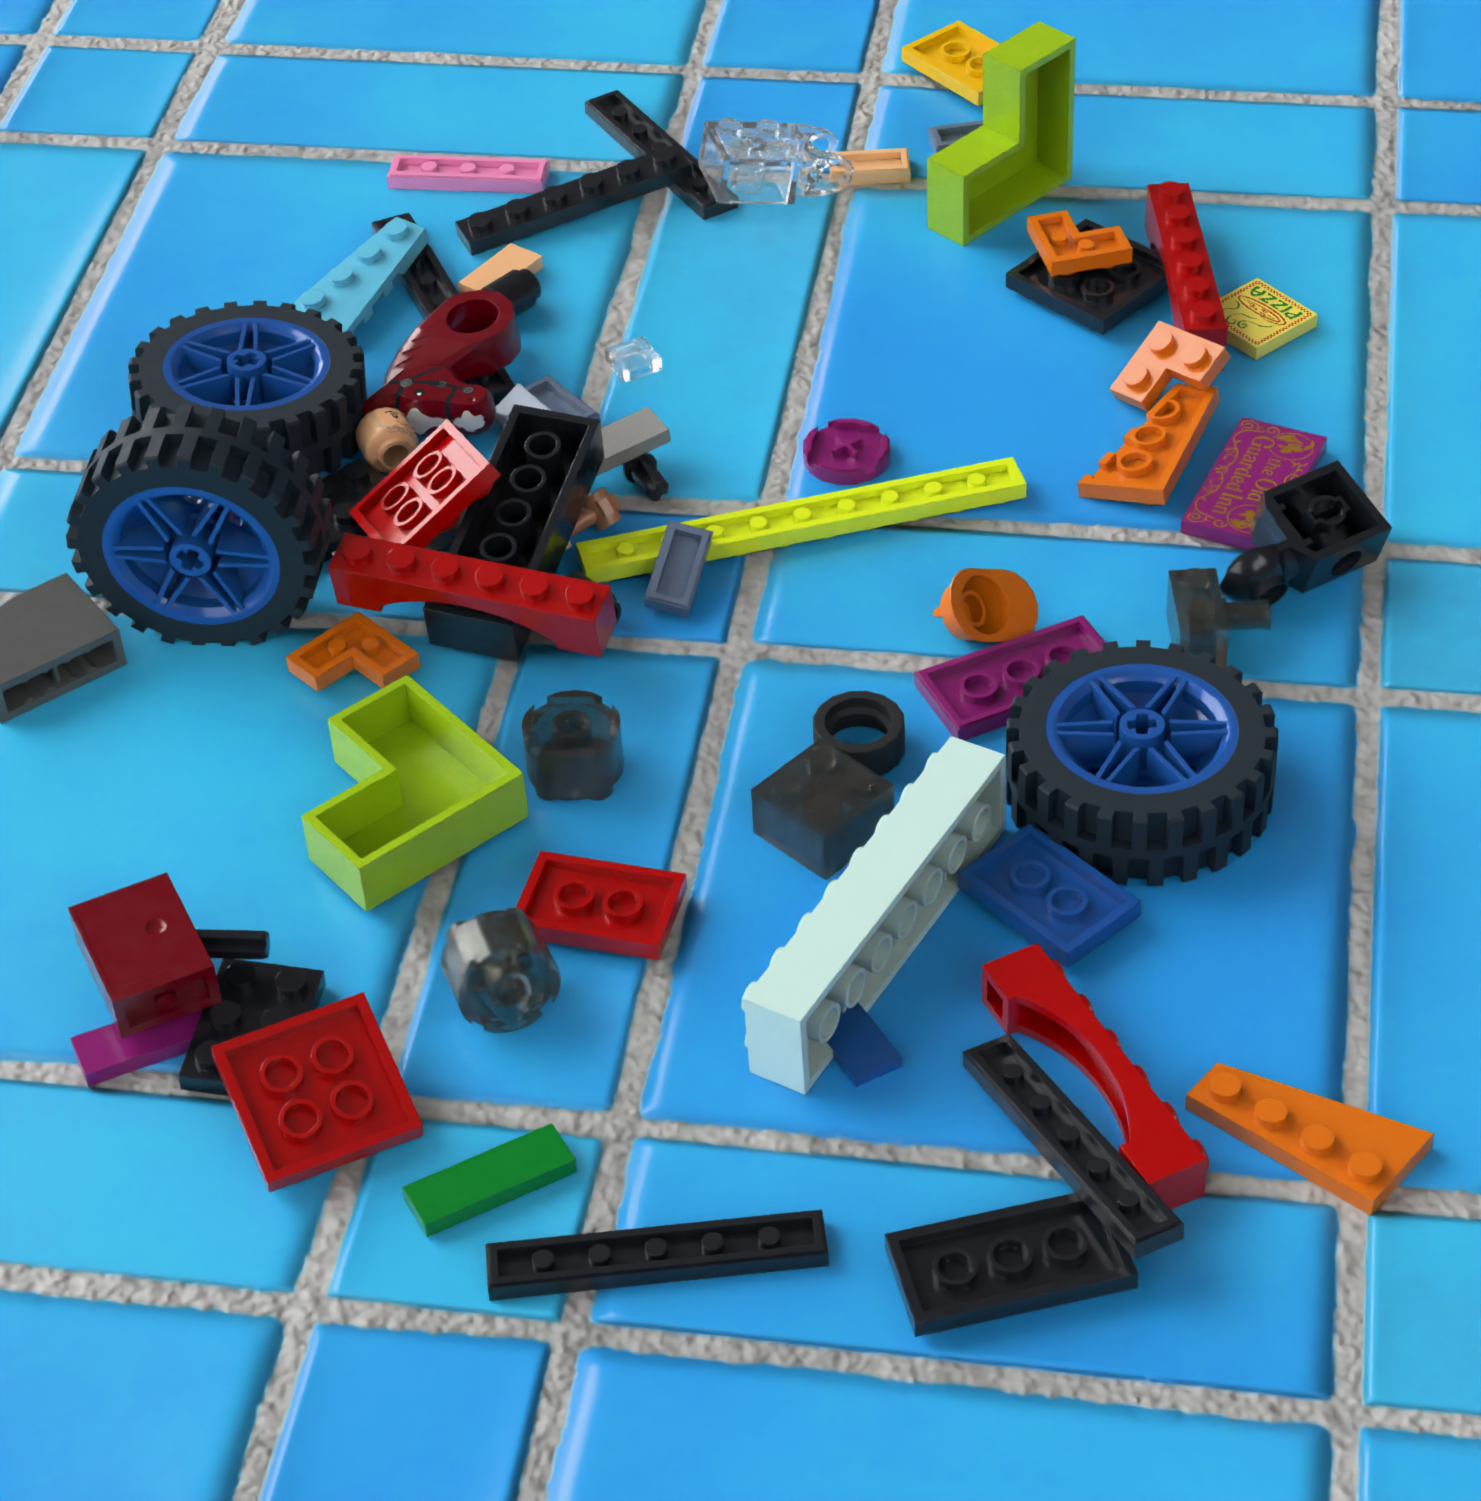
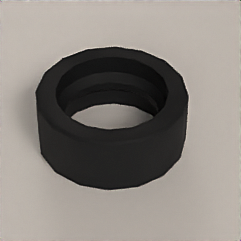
[813,691,905,780]

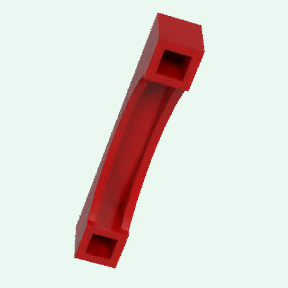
[1144,181,1228,370]
[328,532,617,658]
[982,943,1209,1210]

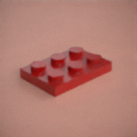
[509,851,687,960]

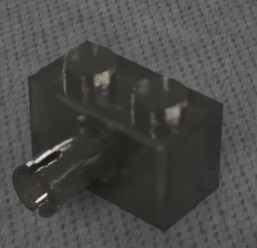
[1166,568,1271,669]

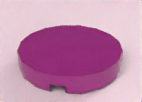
[803,418,890,485]

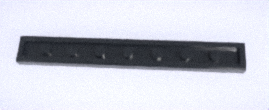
[371,213,515,406]

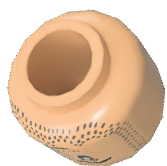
[356,407,418,473]

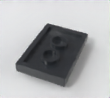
[178,959,326,1096]

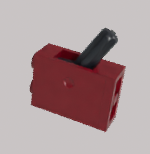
[68,872,270,1039]

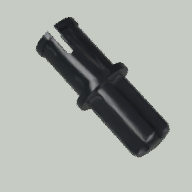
[622,452,669,501]

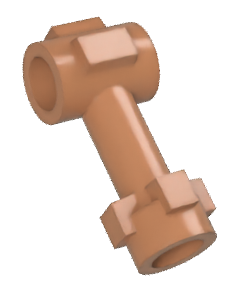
[566,487,622,549]

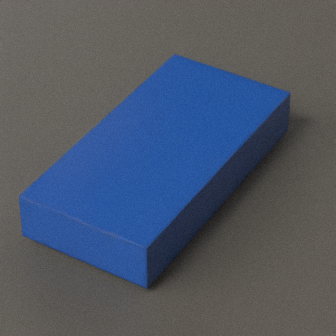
[827,1002,902,1087]

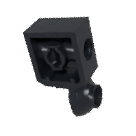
[1219,460,1392,611]

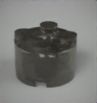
[522,690,624,801]
[441,908,561,1033]

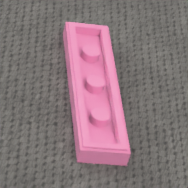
[387,155,550,194]

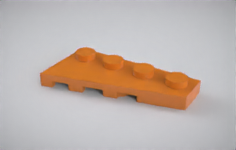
[1077,384,1220,505]
[1185,1062,1434,1216]

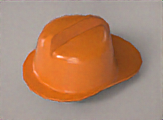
[933,568,1038,643]

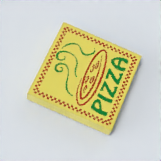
[1220,277,1318,360]

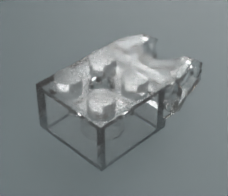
[698,118,854,204]

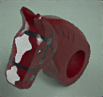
[362,289,521,437]

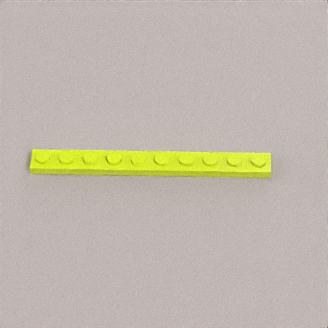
[576,457,1027,583]

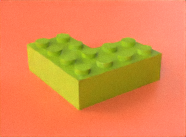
[927,21,1076,246]
[301,675,529,912]

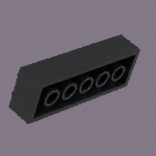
[423,404,605,662]

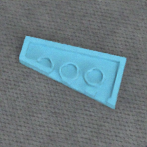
[292,216,429,336]

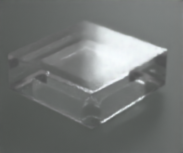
[604,336,662,382]

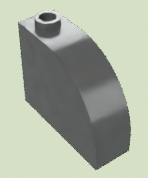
[0,573,127,724]

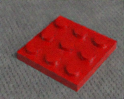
[349,419,501,548]
[211,992,423,1193]

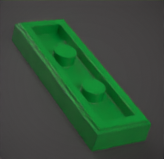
[402,1123,577,1237]

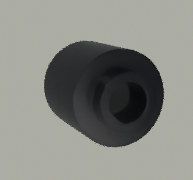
[481,269,541,317]

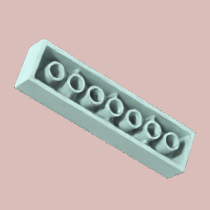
[741,736,1006,1095]

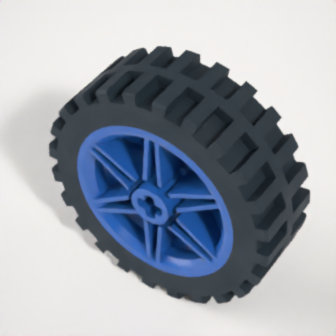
[128,300,367,476]
[66,405,333,646]
[1006,640,1278,886]

